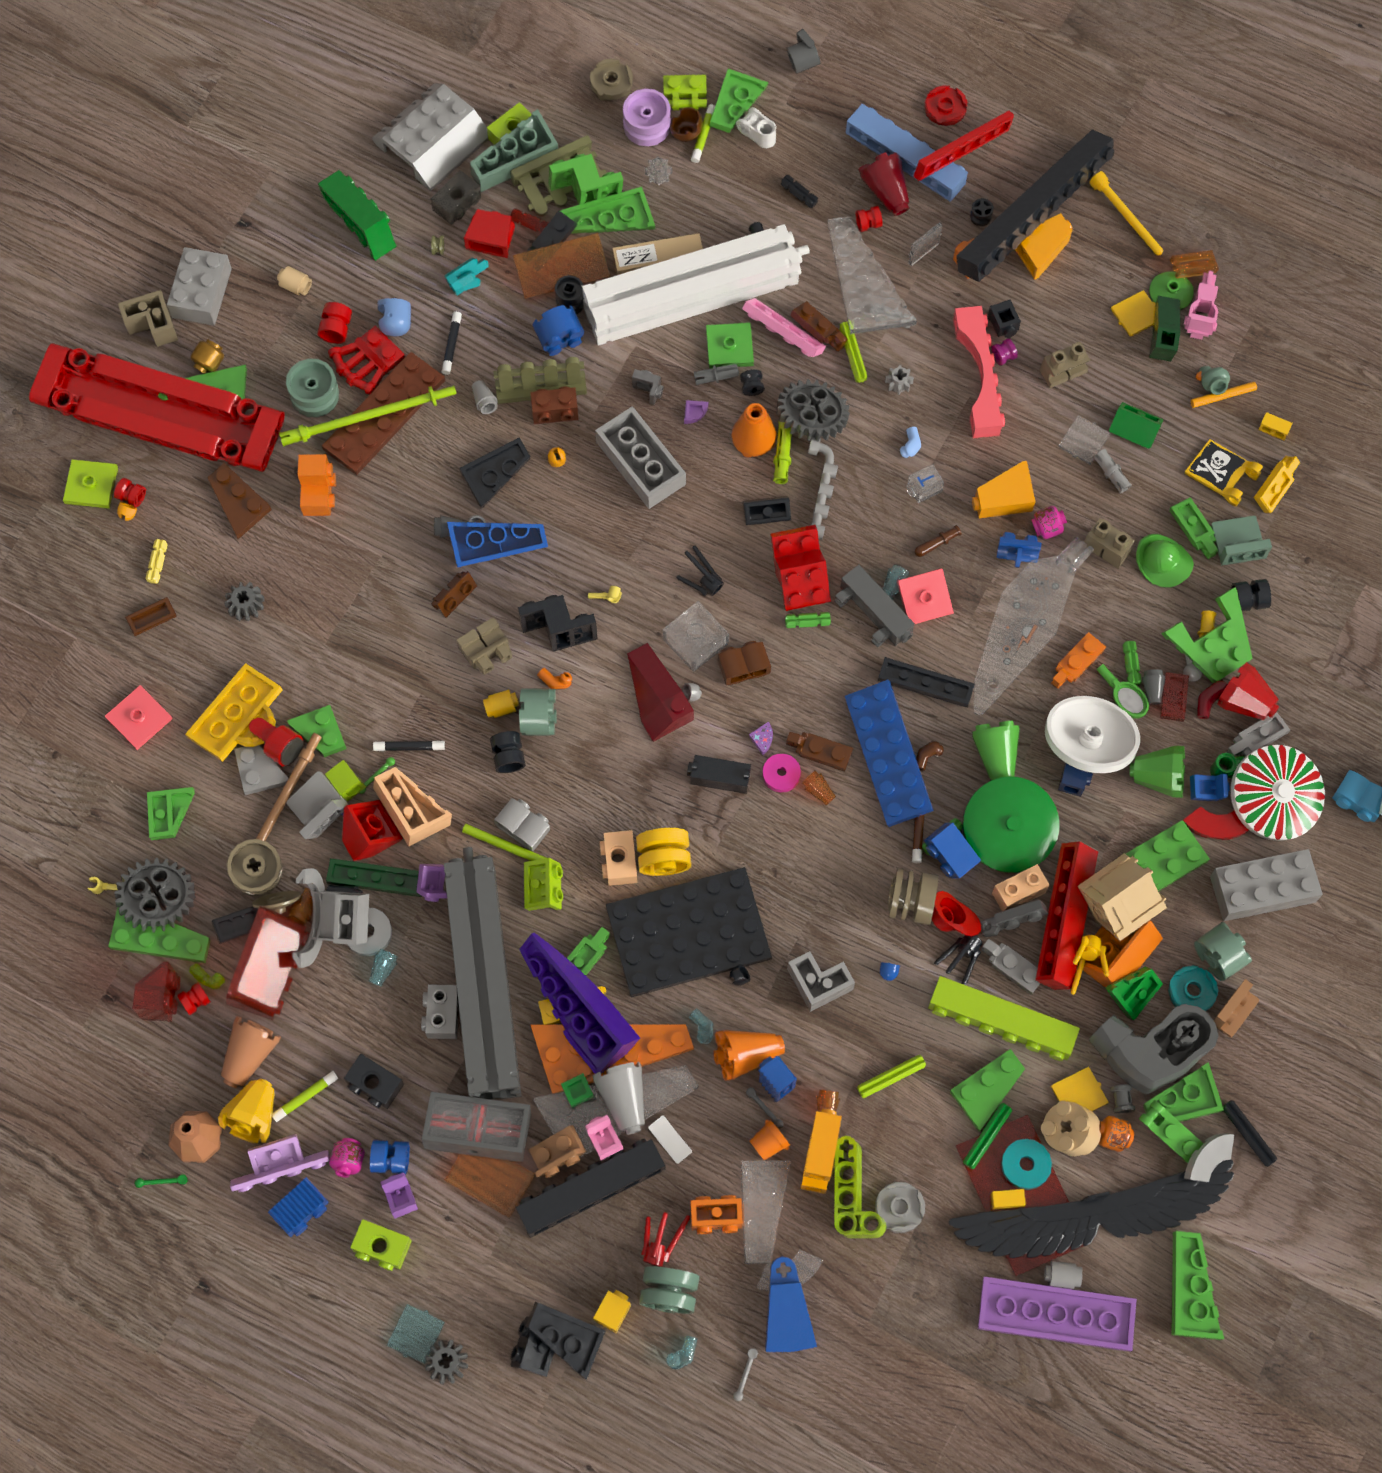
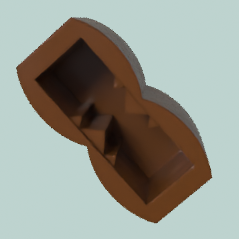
[718,641,771,685]

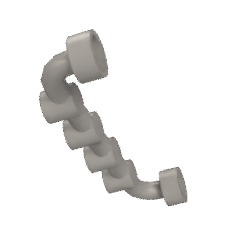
[808,437,838,540]

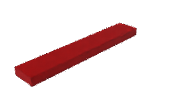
[914,110,1014,181]

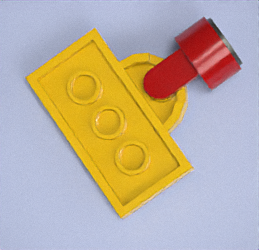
[185,663,303,766]

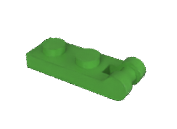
[1138,1100,1204,1163]

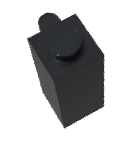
[687,755,751,794]

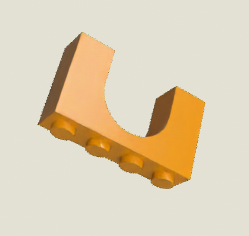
[800,1109,842,1194]

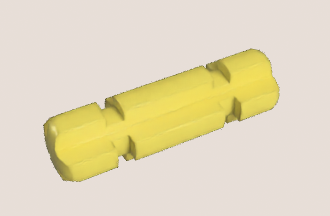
[146,539,167,584]

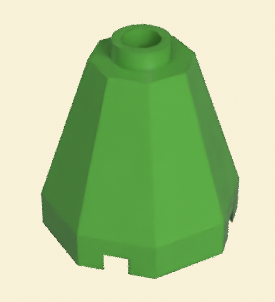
[1130,746,1185,798]

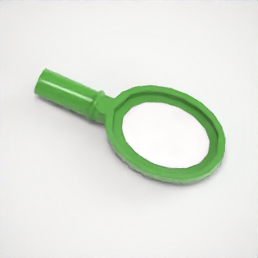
[1097,664,1149,719]

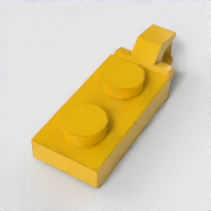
[1254,456,1300,513]

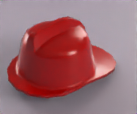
[931,891,981,936]

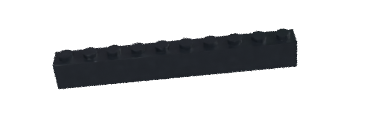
[956,129,1114,282]

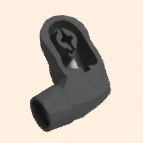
[1089,1004,1218,1094]

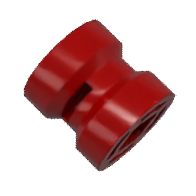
[855,206,883,232]
[114,477,146,508]
[177,982,211,1016]

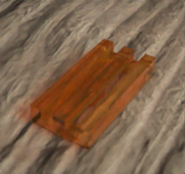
[1170,250,1219,279]

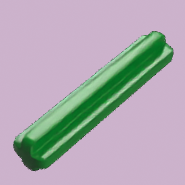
[963,1103,1012,1169]

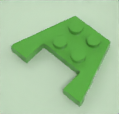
[1161,587,1253,683]

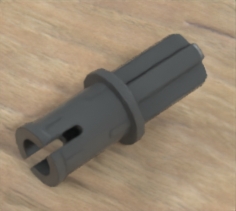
[693,363,739,386]

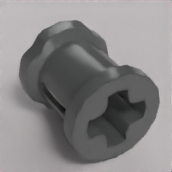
[1110,1085,1135,1114]

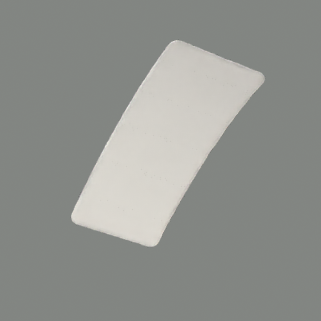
[648,1116,692,1164]

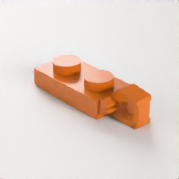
[1051,632,1106,689]

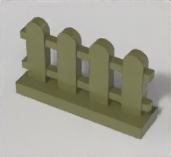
[510,135,607,217]
[493,357,587,404]

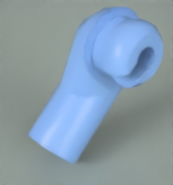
[900,427,921,458]

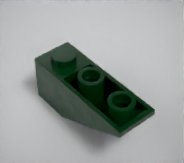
[1149,296,1180,362]

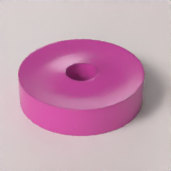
[762,754,801,793]

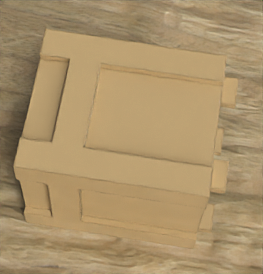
[1078,853,1167,941]

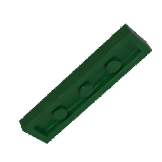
[326,858,422,897]

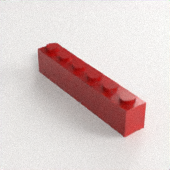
[1035,841,1098,990]

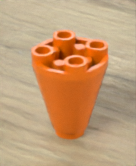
[731,403,777,458]
[713,1030,785,1081]

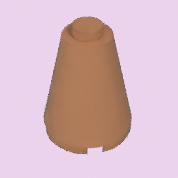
[221,1016,281,1088]

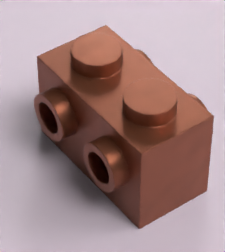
[530,386,579,424]

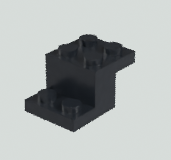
[518,595,598,652]

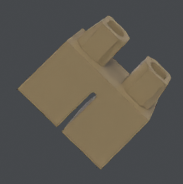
[1040,342,1090,388]
[1082,518,1135,569]
[456,617,512,675]

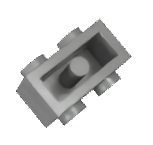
[421,985,459,1039]

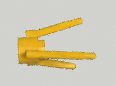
[1071,935,1109,995]

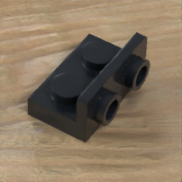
[510,1316,554,1377]

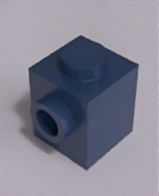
[1058,762,1093,797]

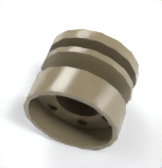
[887,868,939,925]

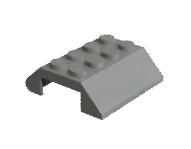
[372,83,488,191]

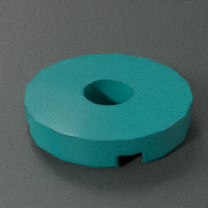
[1168,965,1218,1011]
[1001,1139,1052,1190]

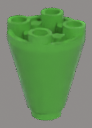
[972,721,1020,781]

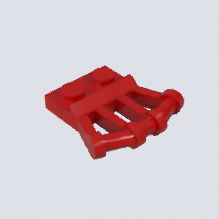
[328,325,405,395]

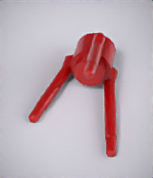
[641,1212,690,1267]

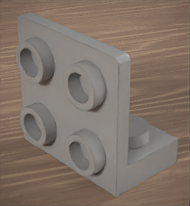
[286,771,348,839]

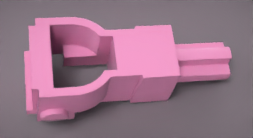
[1184,271,1218,340]

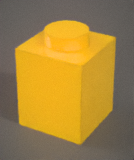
[593,1290,631,1333]

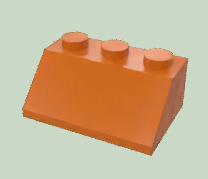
[1077,920,1163,987]

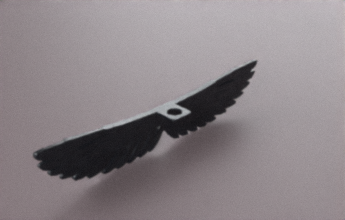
[948,1160,1234,1259]

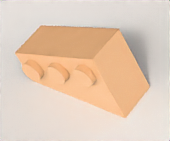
[373,767,452,846]

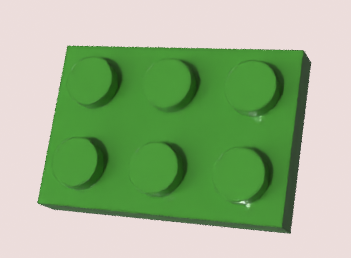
[1126,820,1210,892]

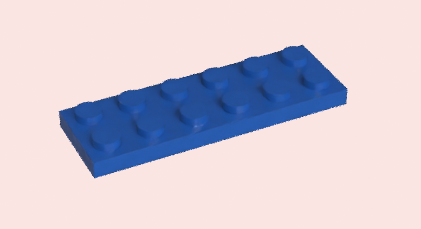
[845,680,934,827]

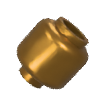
[190,339,224,374]

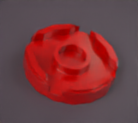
[924,85,968,126]

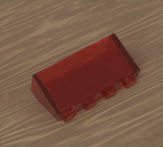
[226,906,310,1020]

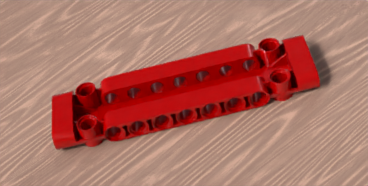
[29,343,285,472]

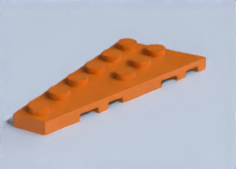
[531,1025,694,1096]

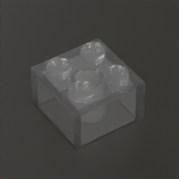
[663,601,729,672]

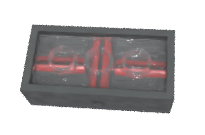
[422,1092,531,1162]

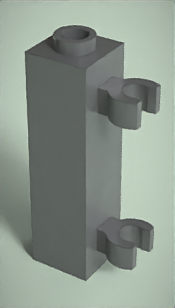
[834,565,915,648]

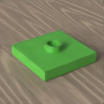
[706,323,754,369]

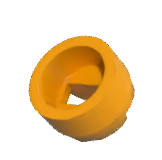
[548,447,566,467]
[117,502,137,521]

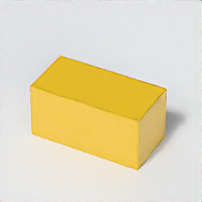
[1258,412,1293,441]
[991,1189,1026,1210]

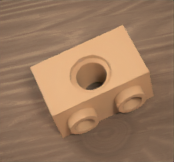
[600,830,637,886]
[992,864,1049,911]

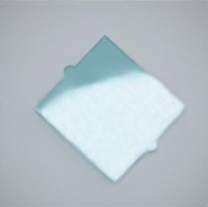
[387,1304,445,1364]

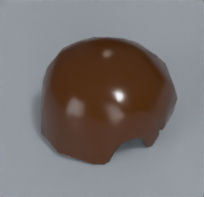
[670,107,703,142]

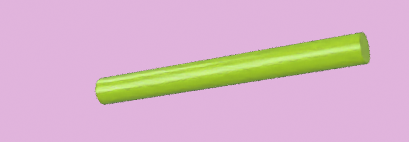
[462,824,547,861]

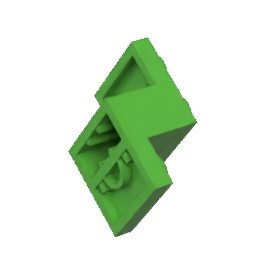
[548,154,624,205]

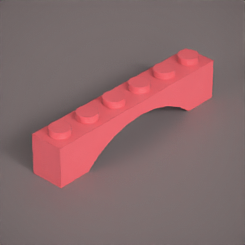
[953,306,1005,438]

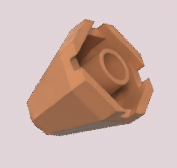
[169,1111,222,1163]

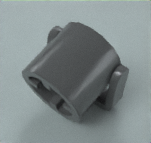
[786,29,821,74]

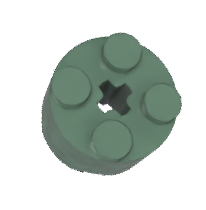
[519,688,557,736]
[1194,922,1252,981]

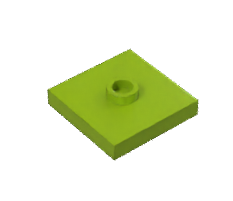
[63,460,118,509]

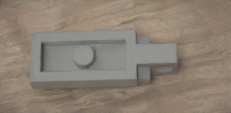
[1226,712,1290,757]
[981,939,1040,995]

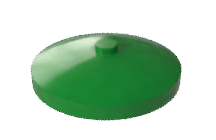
[962,777,1059,873]

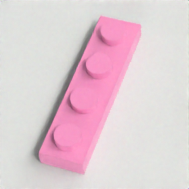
[742,298,826,357]

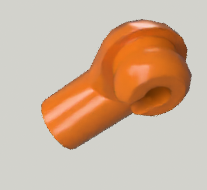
[537,668,572,689]

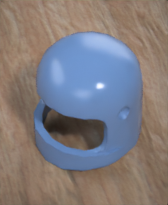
[378,298,411,337]

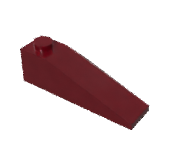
[627,643,694,742]

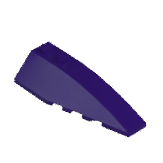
[519,933,640,1074]

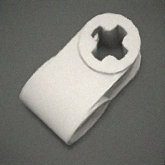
[736,107,776,148]

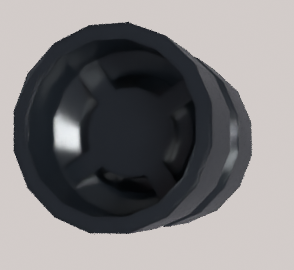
[555,275,584,315]
[1231,579,1271,612]
[490,731,526,773]

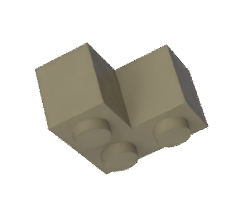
[118,290,178,347]

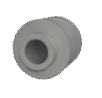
[1044,1261,1083,1289]

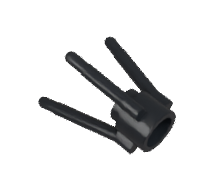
[676,545,724,596]
[934,935,982,985]

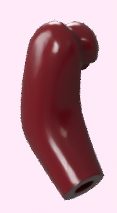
[1197,680,1228,719]

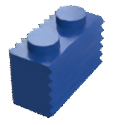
[758,1056,797,1102]
[268,1177,329,1237]

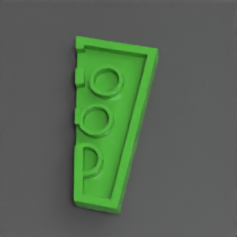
[108,908,211,963]
[1172,1231,1224,1340]

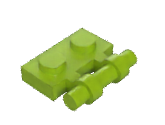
[663,75,707,111]

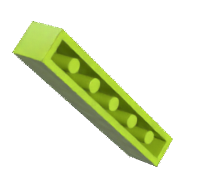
[928,976,1080,1061]

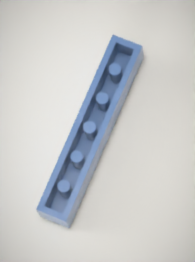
[846,104,968,202]

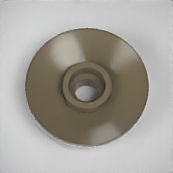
[252,891,301,914]

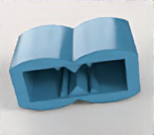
[1332,770,1382,822]

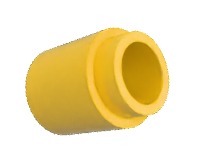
[483,689,519,718]

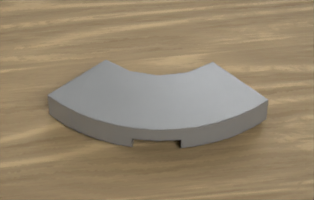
[1184,1133,1234,1182]

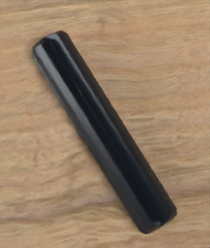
[1223,1100,1277,1167]

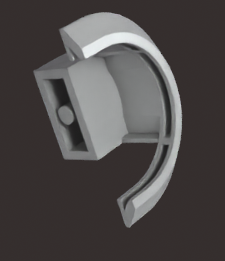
[293,868,369,968]

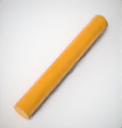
[1191,382,1257,408]

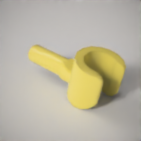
[588,586,622,603]
[88,877,117,894]

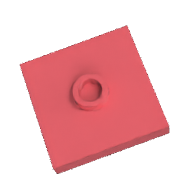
[897,568,954,624]
[105,685,173,750]

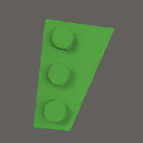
[1143,1062,1224,1125]

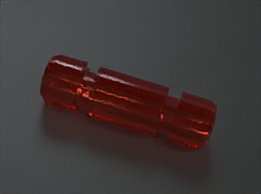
[510,208,549,233]

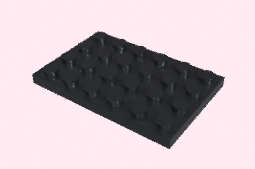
[606,867,772,998]

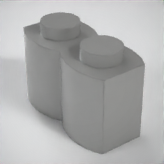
[494,798,550,852]

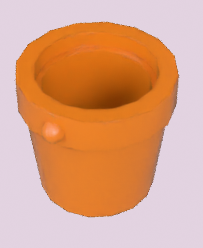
[749,1119,790,1161]

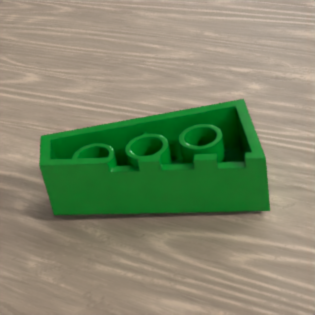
[318,170,397,261]

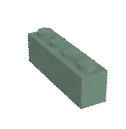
[470,109,558,192]

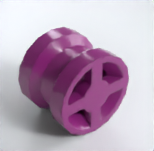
[991,338,1018,366]

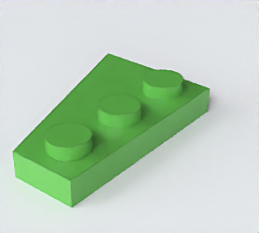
[709,69,768,133]
[950,1049,1025,1132]

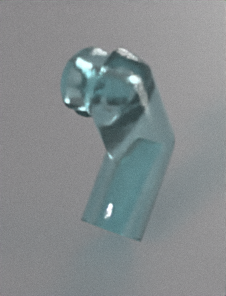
[689,1009,714,1044]
[666,1336,697,1370]

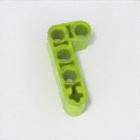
[834,1136,886,1238]

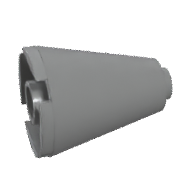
[593,1062,645,1135]

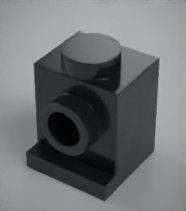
[987,299,1021,338]

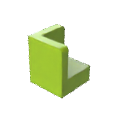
[325,760,366,801]

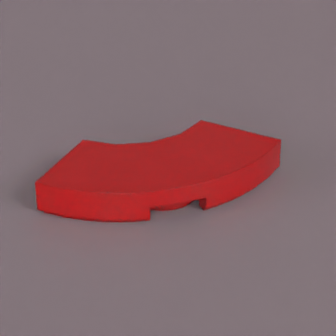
[1183,806,1249,840]

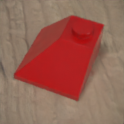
[342,800,403,861]

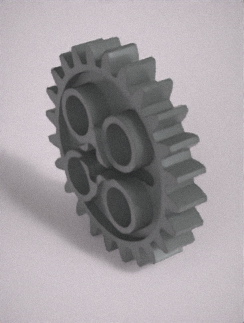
[776,379,850,442]
[115,858,195,932]

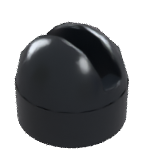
[729,964,750,986]

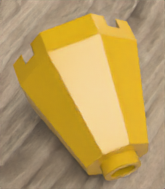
[218,1079,275,1144]

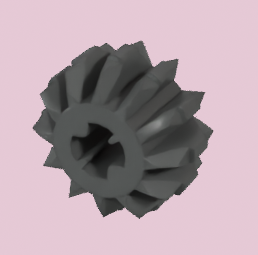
[224,582,265,622]
[425,1339,469,1385]

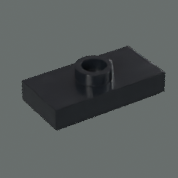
[211,906,267,944]

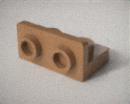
[1214,979,1259,1037]
[529,1125,586,1179]

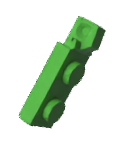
[1169,498,1218,559]
[567,927,610,976]

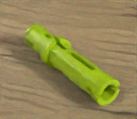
[773,420,791,484]

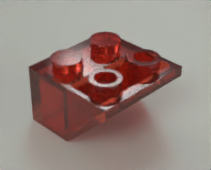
[132,962,180,1022]

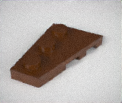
[207,463,272,539]

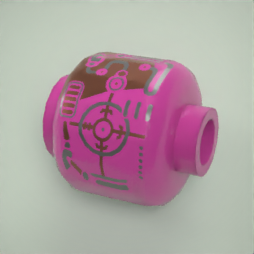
[1031,506,1067,539]
[329,1138,365,1178]

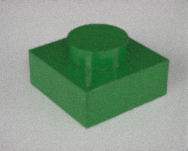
[561,1073,594,1108]

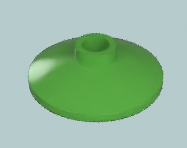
[1149,272,1194,310]

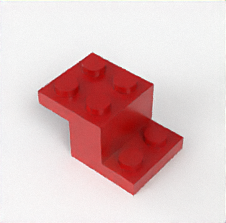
[770,525,831,611]

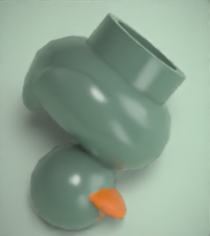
[1196,366,1230,395]

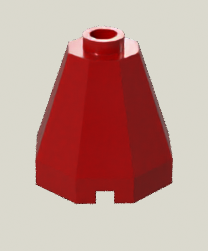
[1217,662,1279,720]

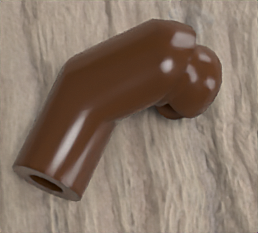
[916,741,944,771]

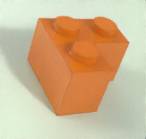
[298,454,336,516]

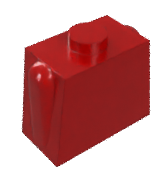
[464,209,515,258]

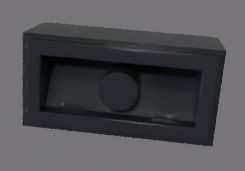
[743,496,791,525]

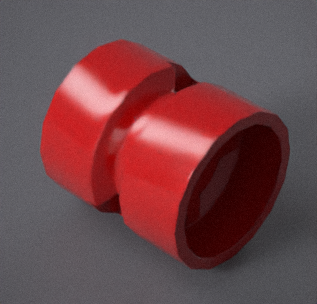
[317,302,352,344]

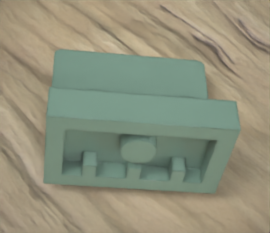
[1211,516,1272,566]

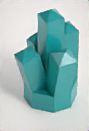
[444,257,489,296]

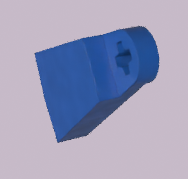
[765,1256,817,1352]

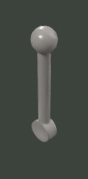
[733,1348,758,1401]

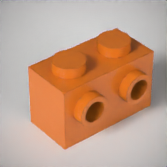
[691,1195,743,1234]

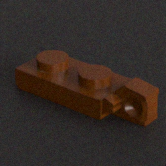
[791,301,848,351]
[786,732,853,771]

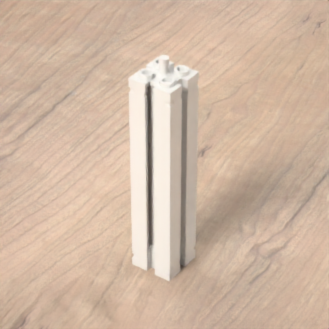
[582,224,810,345]

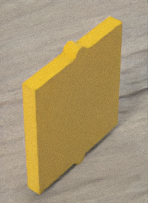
[1111,290,1156,337]
[1050,1067,1109,1111]

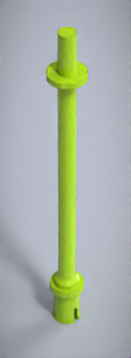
[279,386,457,447]

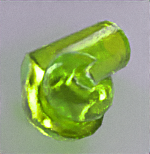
[189,964,225,990]

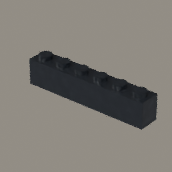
[516,1139,665,1238]

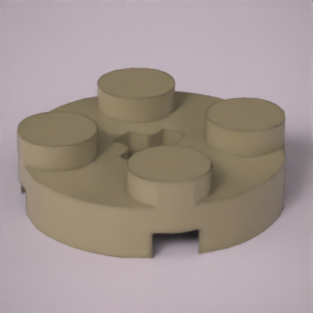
[590,59,633,101]

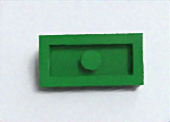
[1109,402,1164,449]

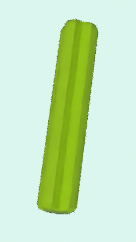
[839,321,867,383]
[857,1055,926,1098]

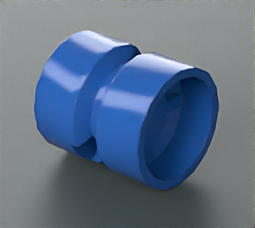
[370,1140,410,1175]

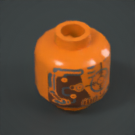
[1099,1116,1134,1152]

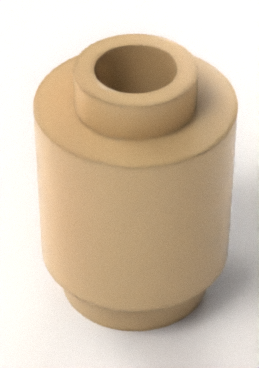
[277,266,312,296]

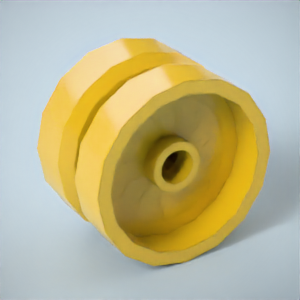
[636,828,691,876]

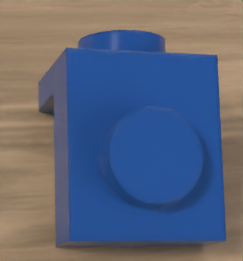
[1190,774,1230,801]

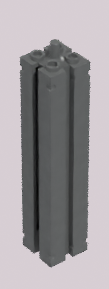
[444,847,522,1100]

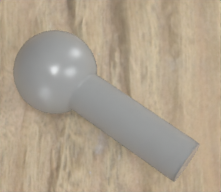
[1183,637,1202,682]

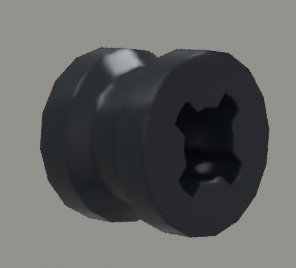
[970,198,994,226]
[740,369,765,396]

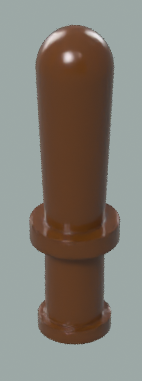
[914,525,962,557]

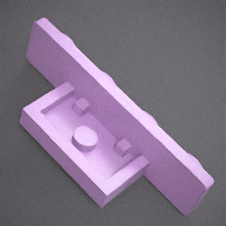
[230,1134,329,1192]

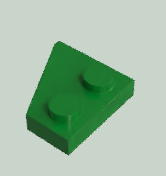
[1105,966,1163,1020]

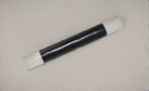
[441,312,462,375]
[373,741,445,751]

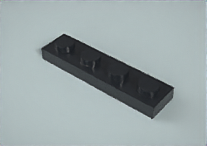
[878,657,975,708]

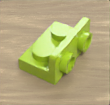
[524,858,563,911]

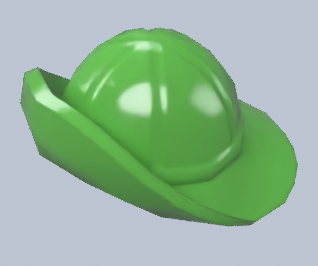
[1136,534,1194,587]

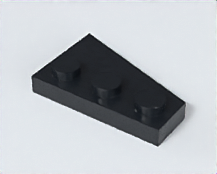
[459,437,530,509]

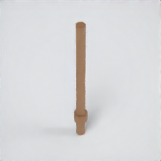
[256,733,322,841]

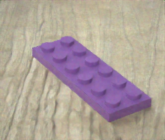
[977,1277,1137,1352]

